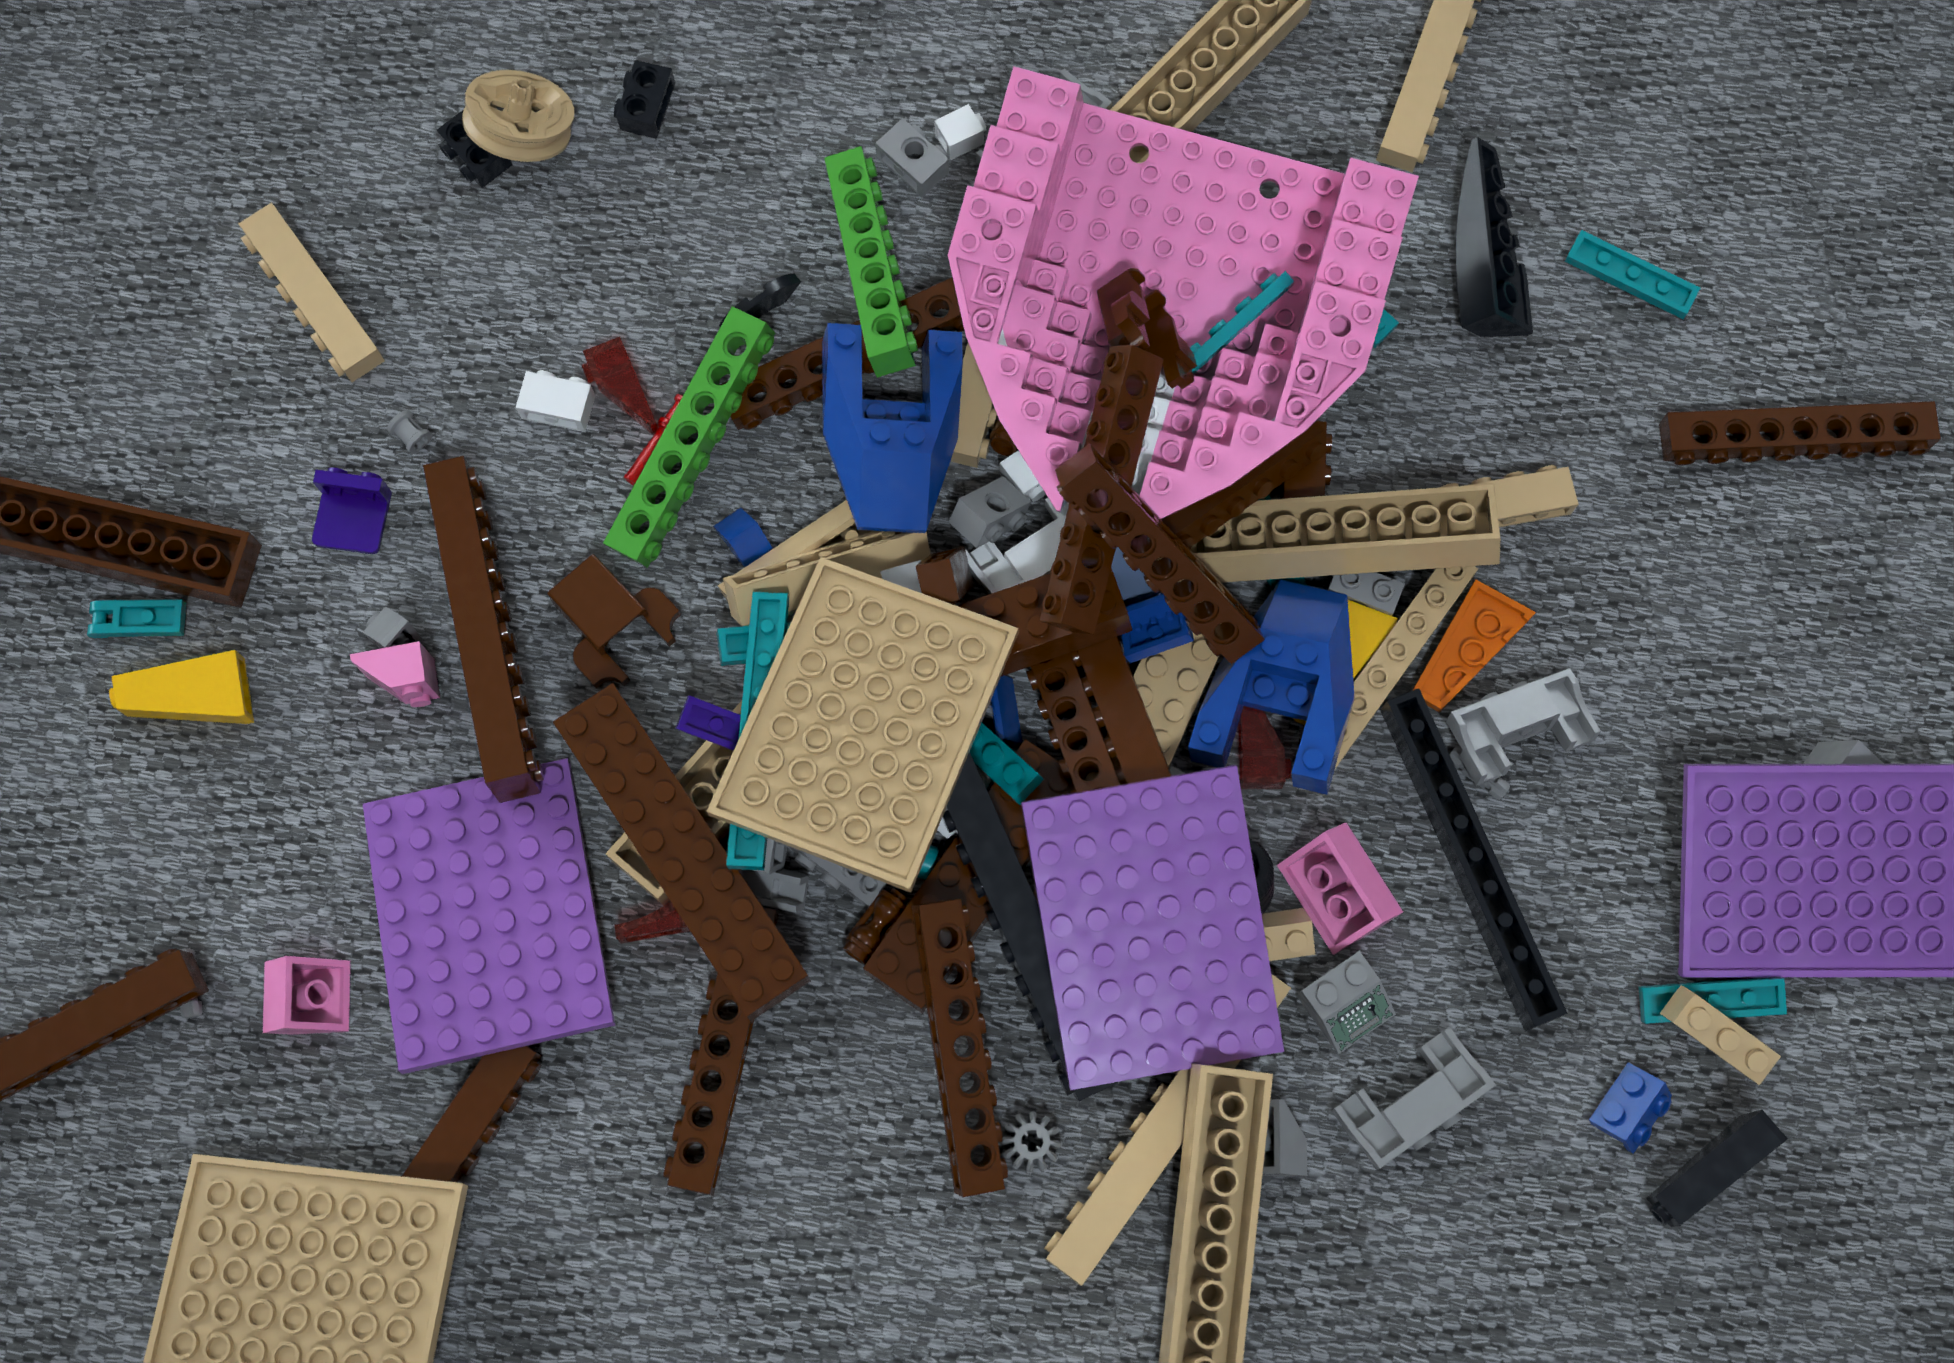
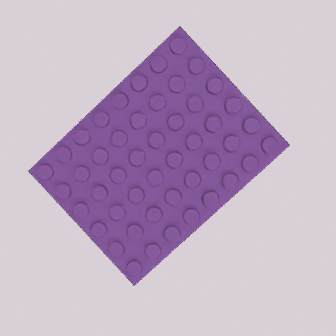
[363,758,615,1074]
[1678,764,1954,978]
[1021,765,1284,1090]

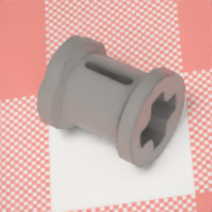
[387,410,432,454]

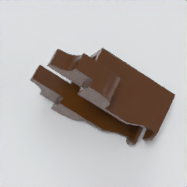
[1097,268,1197,389]
[547,554,681,689]

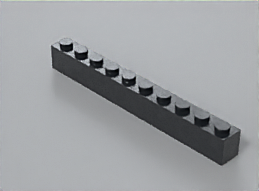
[1381,688,1568,1032]
[942,753,1118,1101]

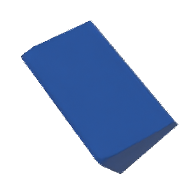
[990,675,1023,746]

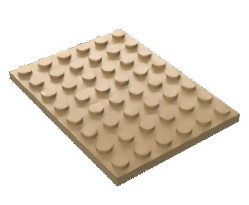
[706,557,1019,892]
[143,1154,468,1363]

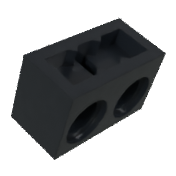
[614,60,676,139]
[436,110,512,188]

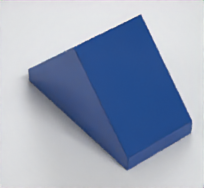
[713,508,773,568]

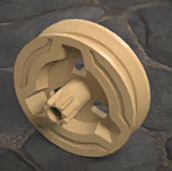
[462,70,574,162]

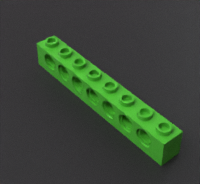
[824,146,918,378]
[603,306,775,568]

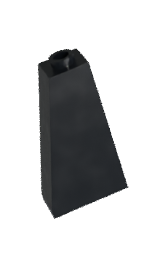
[1646,1110,1788,1227]

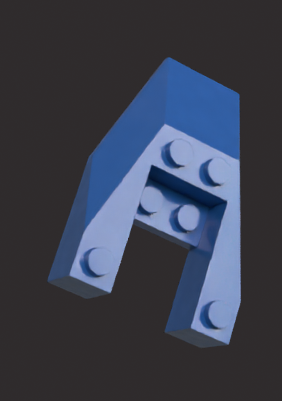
[822,323,963,533]
[1188,580,1355,795]

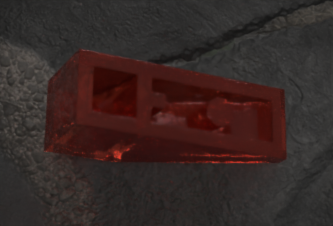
[581,337,658,436]
[1238,706,1291,789]

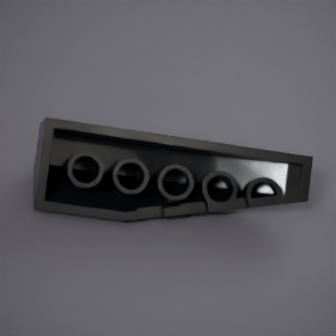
[1456,137,1533,337]

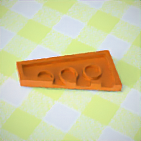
[1412,579,1536,713]

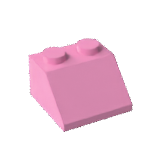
[350,641,440,707]
[263,956,350,1035]

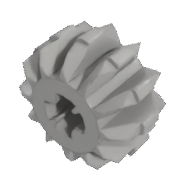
[1000,1111,1062,1174]

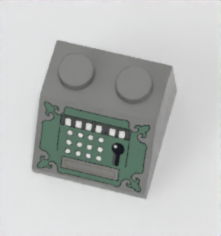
[1296,950,1396,1054]

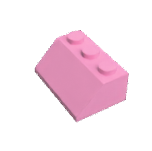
[1277,822,1403,955]

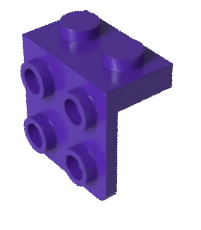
[312,467,392,554]

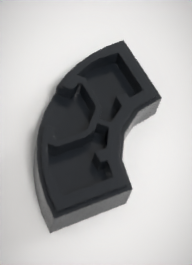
[719,273,801,327]

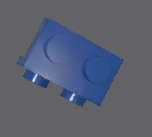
[1122,593,1194,663]
[1589,1062,1672,1153]

